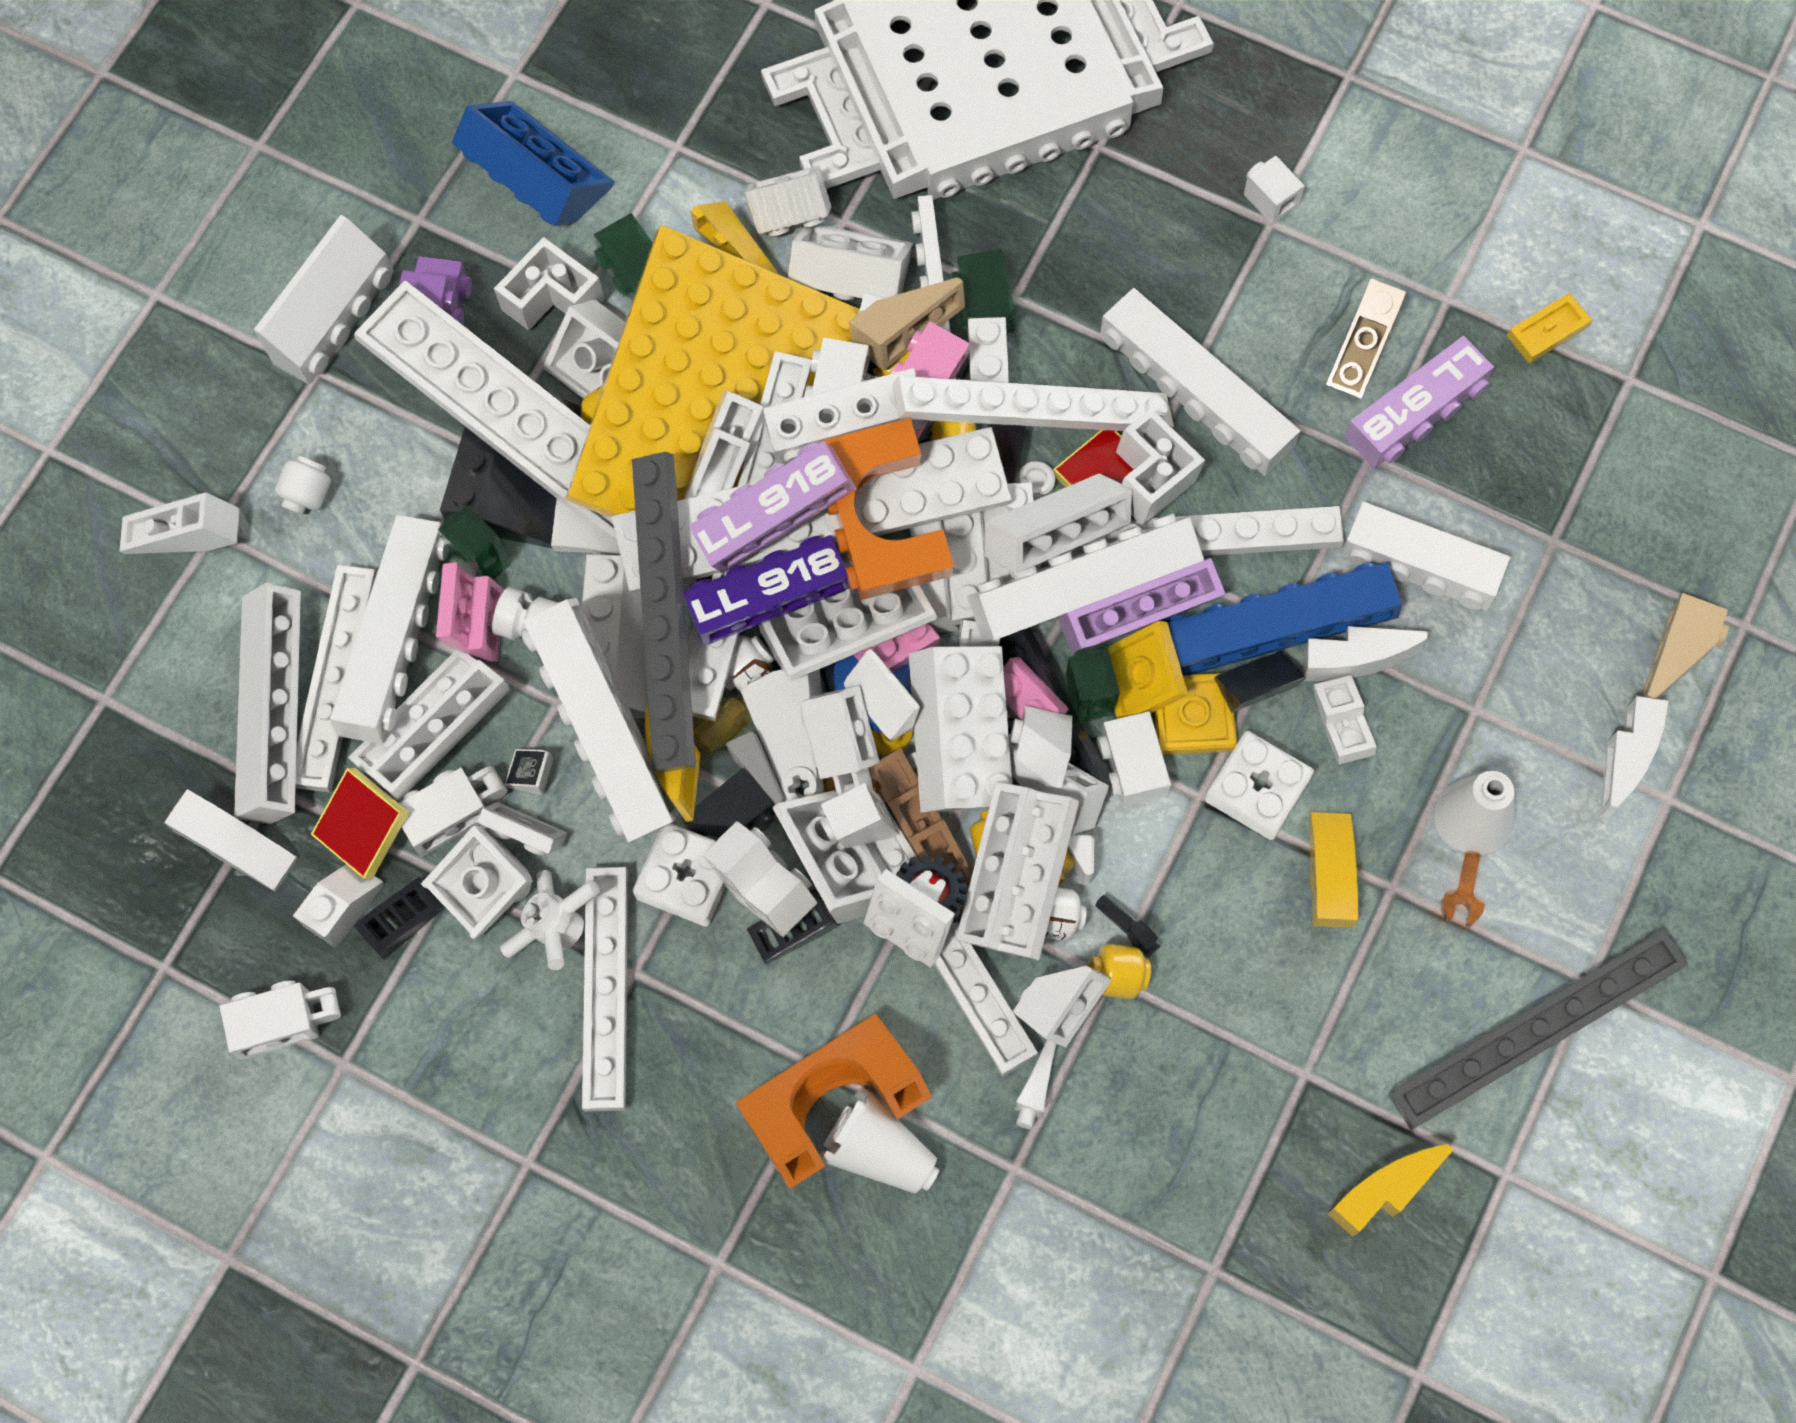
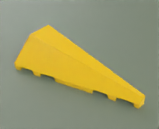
[690,201,779,275]

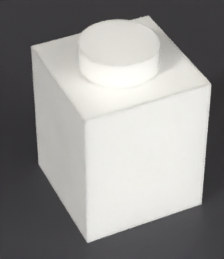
[1244,156,1305,224]

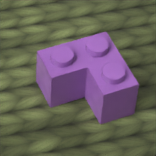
[399,256,472,325]

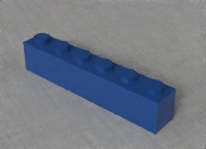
[1165,562,1402,675]

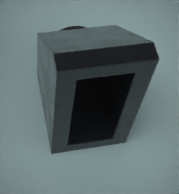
[682,768,775,837]

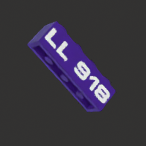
[684,535,850,647]

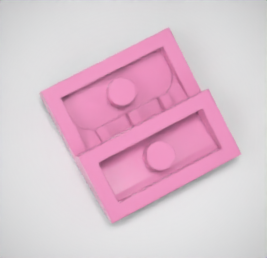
[436,563,504,662]

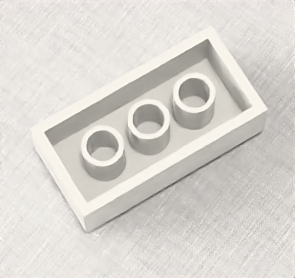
[909,646,1012,813]

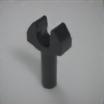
[1095,895,1160,958]

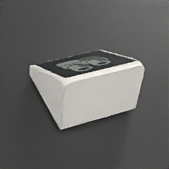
[504,749,554,796]

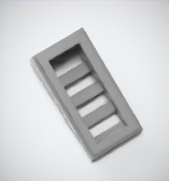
[726,731,785,805]

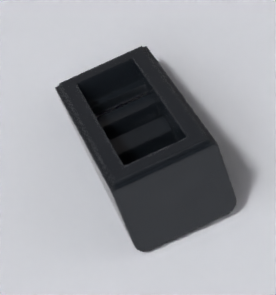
[353,877,445,960]
[747,889,840,964]

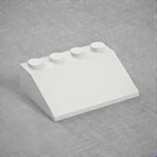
[758,559,937,681]

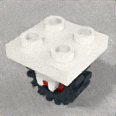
[863,855,967,968]

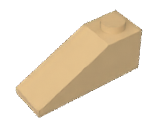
[849,277,965,370]
[1641,593,1729,699]

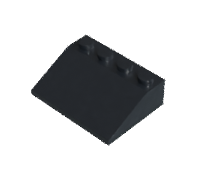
[440,395,582,549]

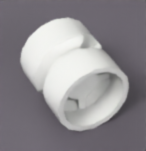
[492,587,559,645]

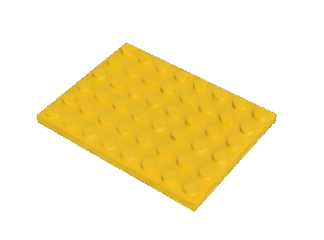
[565,225,860,517]

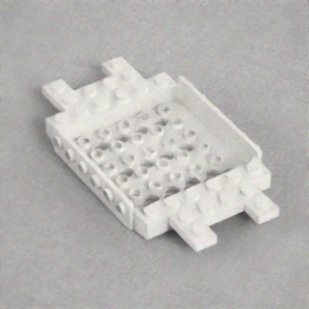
[761,0,1214,200]

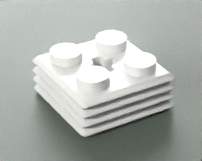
[1205,731,1314,840]
[633,823,726,927]

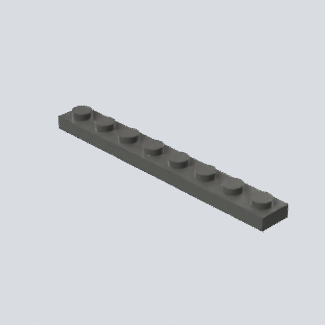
[632,451,696,773]
[1388,930,1688,1131]

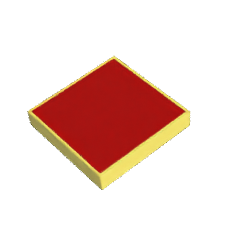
[1053,430,1134,488]
[311,768,409,879]

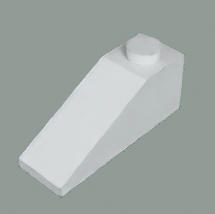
[119,492,239,554]
[1008,734,1109,835]

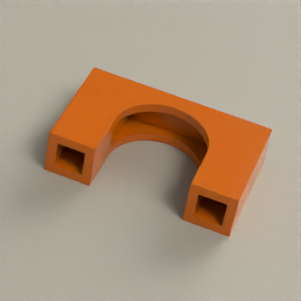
[819,417,954,600]
[735,1013,932,1189]

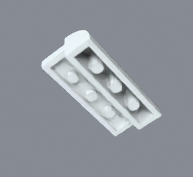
[910,511,989,634]
[348,649,510,803]
[956,782,1079,960]

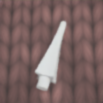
[1014,1040,1057,1129]

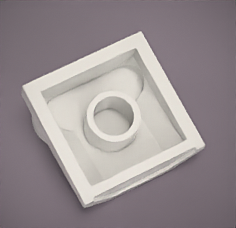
[421,825,533,940]

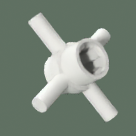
[500,870,600,970]

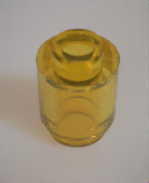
[693,696,748,754]

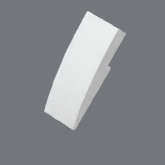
[684,390,763,499]
[1303,626,1427,681]
[1600,696,1669,818]
[164,789,298,892]

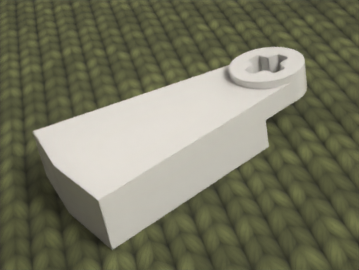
[740,669,824,801]

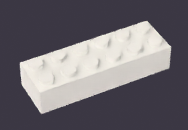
[521,598,679,843]

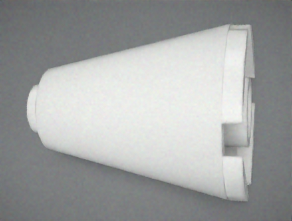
[1434,771,1515,857]
[819,1087,939,1194]

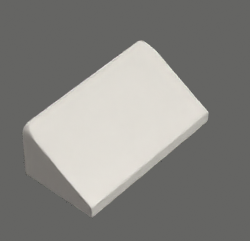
[844,649,920,740]

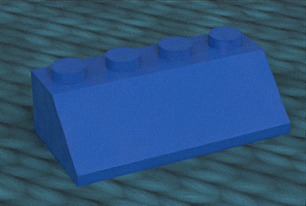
[451,101,615,226]

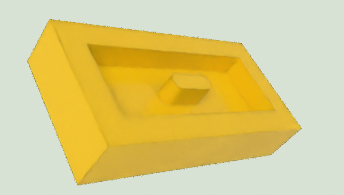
[1507,292,1592,364]

